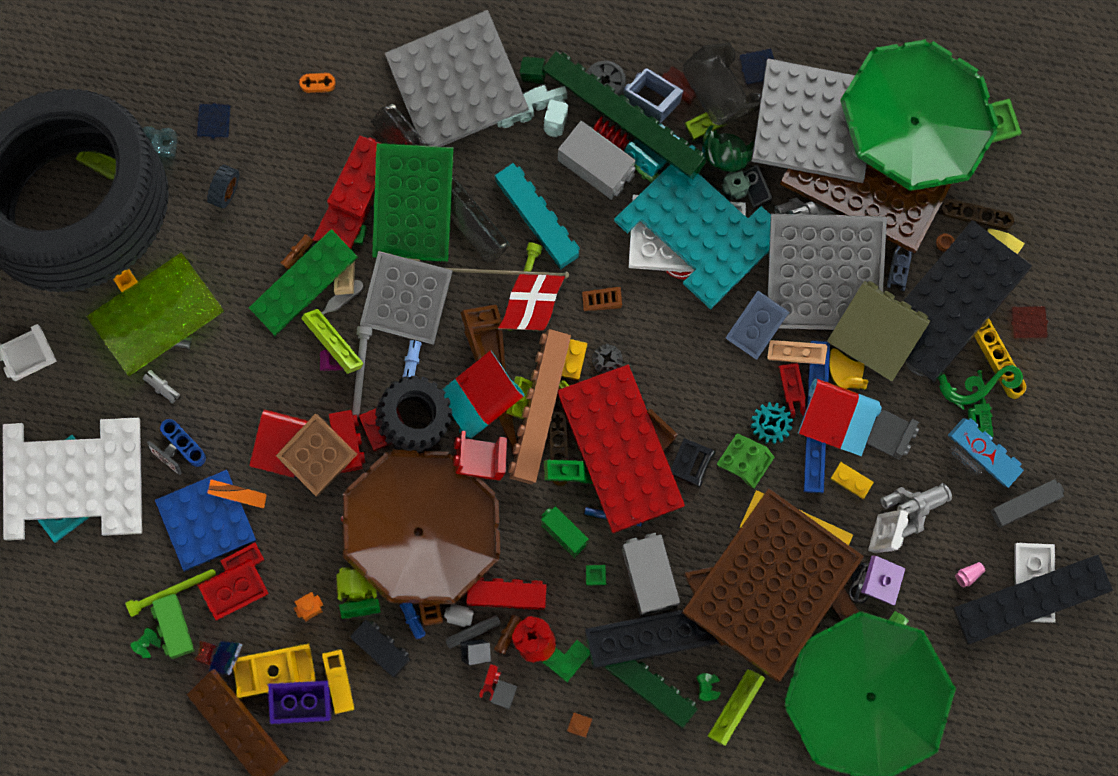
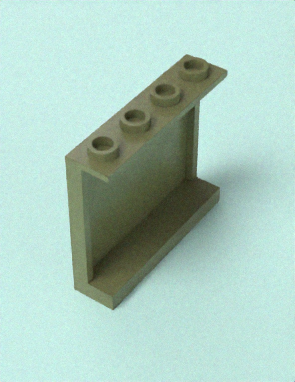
[827,281,930,381]

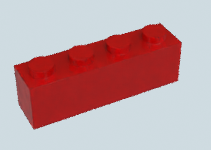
[467,578,546,610]

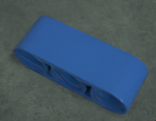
[160,419,206,467]

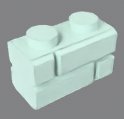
[544,100,568,137]

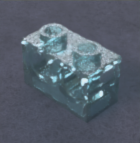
[142,126,178,158]

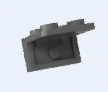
[867,410,919,460]

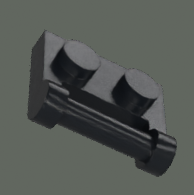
[671,438,716,487]

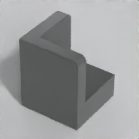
[491,680,517,710]

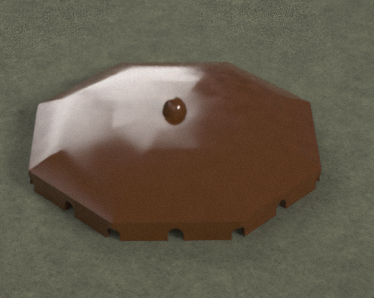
[342,450,500,604]

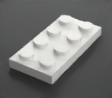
[1014,543,1055,623]

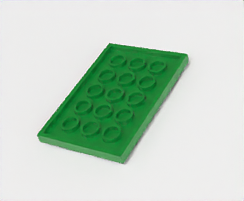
[372,143,454,262]

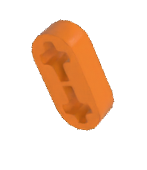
[299,73,336,93]

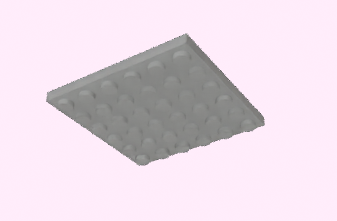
[385,10,529,147]
[752,59,866,183]
[767,214,887,330]

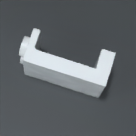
[0,324,57,381]

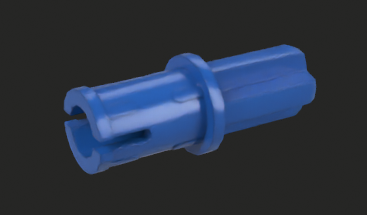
[399,603,425,639]

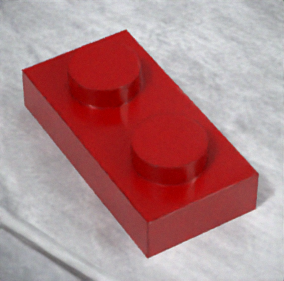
[221,543,265,571]

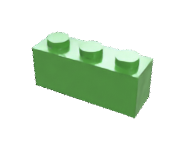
[151,594,195,659]

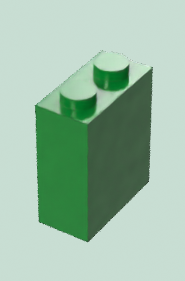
[541,506,589,558]

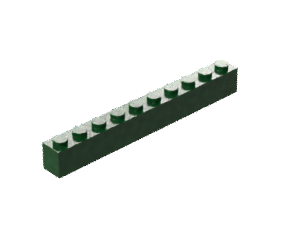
[542,51,706,180]

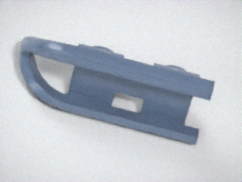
[887,245,911,291]

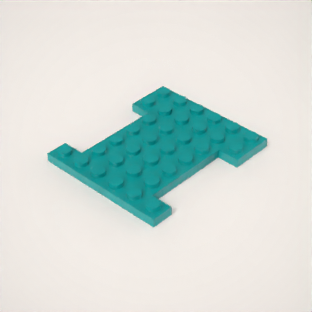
[614,145,771,309]

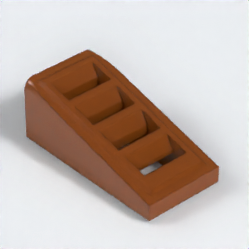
[582,287,622,311]
[419,603,443,627]

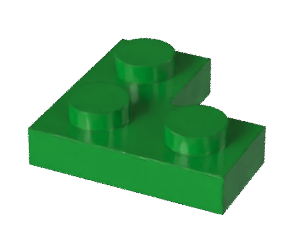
[541,640,590,682]

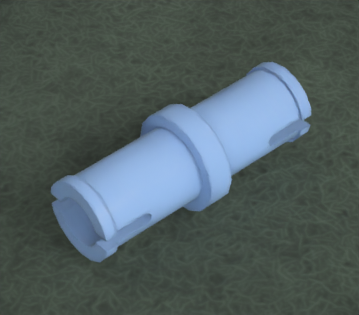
[402,340,422,379]

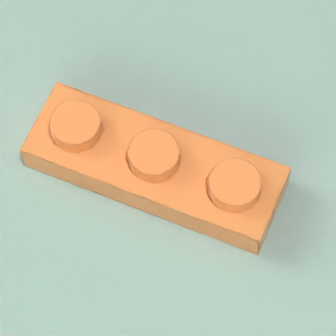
[767,340,827,365]

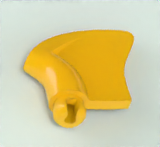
[829,348,868,390]

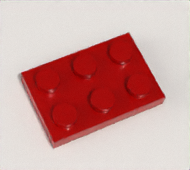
[198,559,269,620]

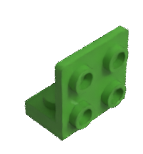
[717,434,775,488]

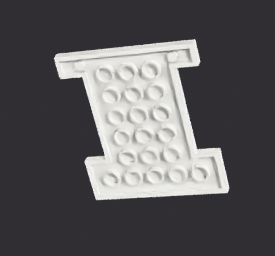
[3,418,142,540]

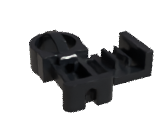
[849,562,869,604]

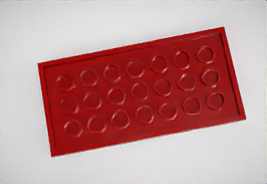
[557,364,685,534]

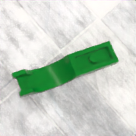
[544,460,593,484]

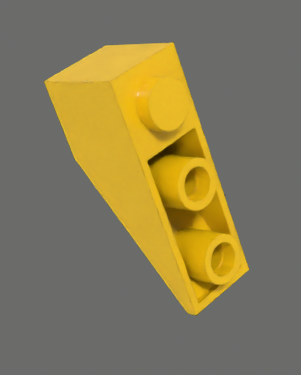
[322,649,355,714]

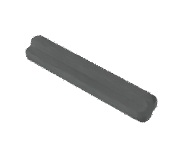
[446,615,501,648]

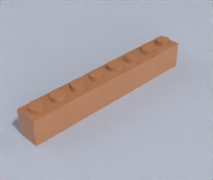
[508,329,571,484]

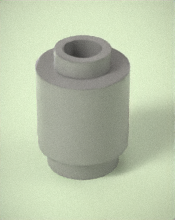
[444,604,474,627]

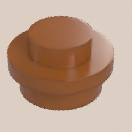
[936,234,955,252]

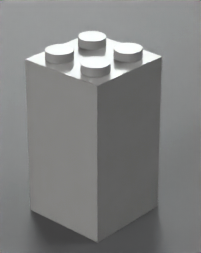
[558,121,636,200]
[622,533,680,617]

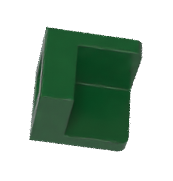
[520,57,546,84]

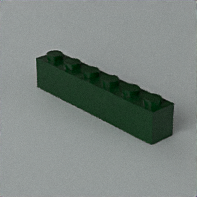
[589,655,698,729]

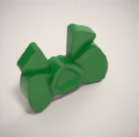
[130,628,161,658]
[696,673,721,702]

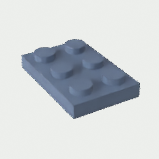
[726,291,790,360]

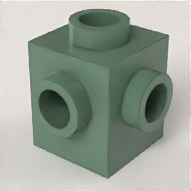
[722,171,751,200]

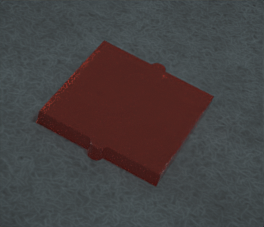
[1011,306,1048,338]

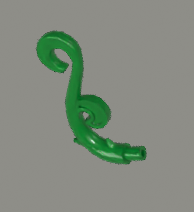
[938,365,1023,410]

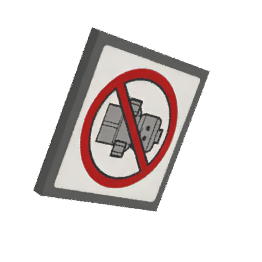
[147,441,182,475]

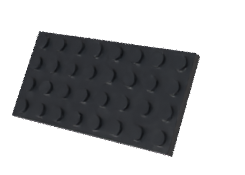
[903,220,1032,383]

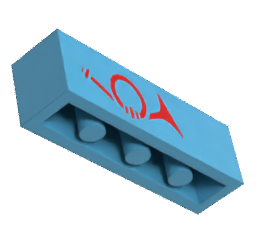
[948,418,1024,488]

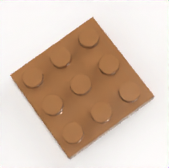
[276,414,357,496]

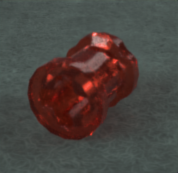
[194,641,216,665]

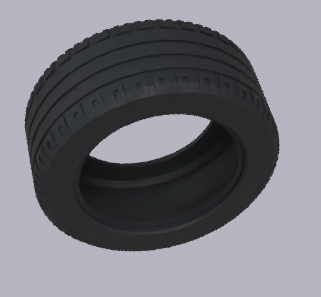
[0,89,169,292]

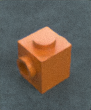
[294,592,323,621]

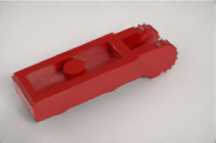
[778,363,806,418]

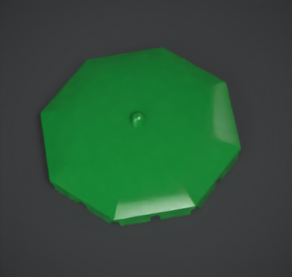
[840,39,998,191]
[785,612,956,776]

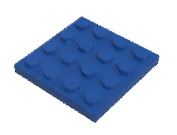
[155,470,257,572]

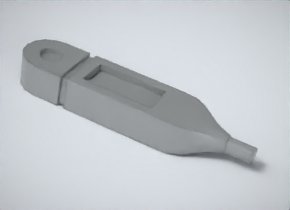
[321,280,363,315]

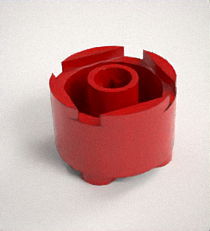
[512,616,556,663]

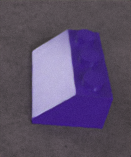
[268,681,331,724]

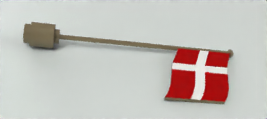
[412,259,569,331]

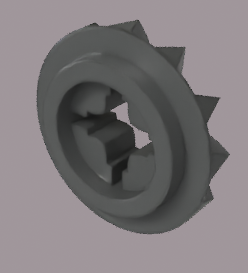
[592,344,623,374]

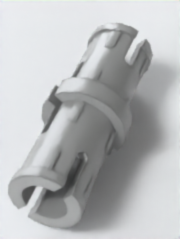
[143,370,180,404]

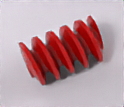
[593,116,633,151]

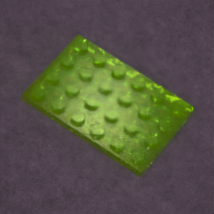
[86,252,224,377]

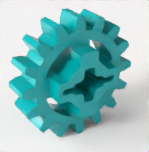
[751,402,793,445]

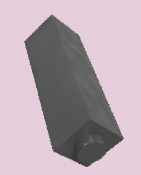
[990,479,1064,528]

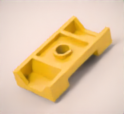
[231,644,316,699]

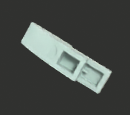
[497,85,567,128]

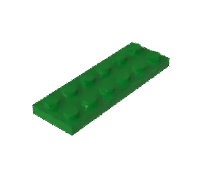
[249,229,358,336]

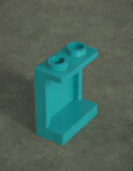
[624,124,680,177]

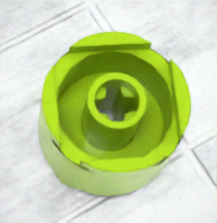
[336,567,377,602]

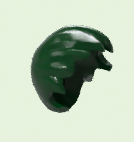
[702,125,754,172]

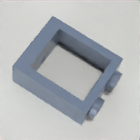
[623,68,683,125]

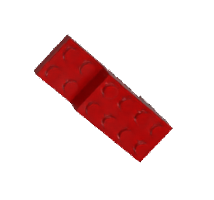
[313,136,380,249]

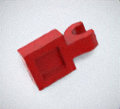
[480,664,500,701]

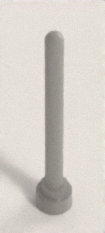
[352,326,372,418]

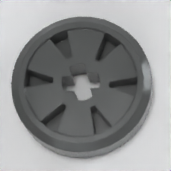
[586,61,626,96]

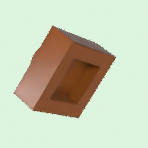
[567,713,592,738]

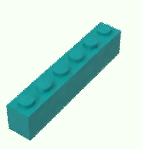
[495,163,580,270]

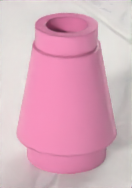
[955,562,985,588]

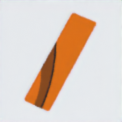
[208,480,266,508]

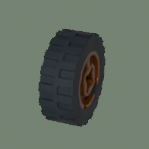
[207,165,240,209]

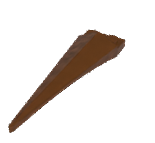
[460,305,517,456]

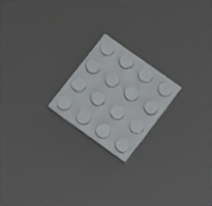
[360,251,453,345]

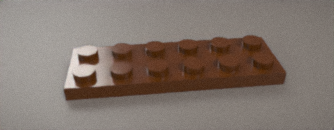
[187,669,289,776]

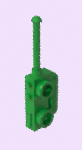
[968,370,993,438]

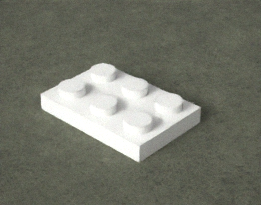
[868,510,908,553]

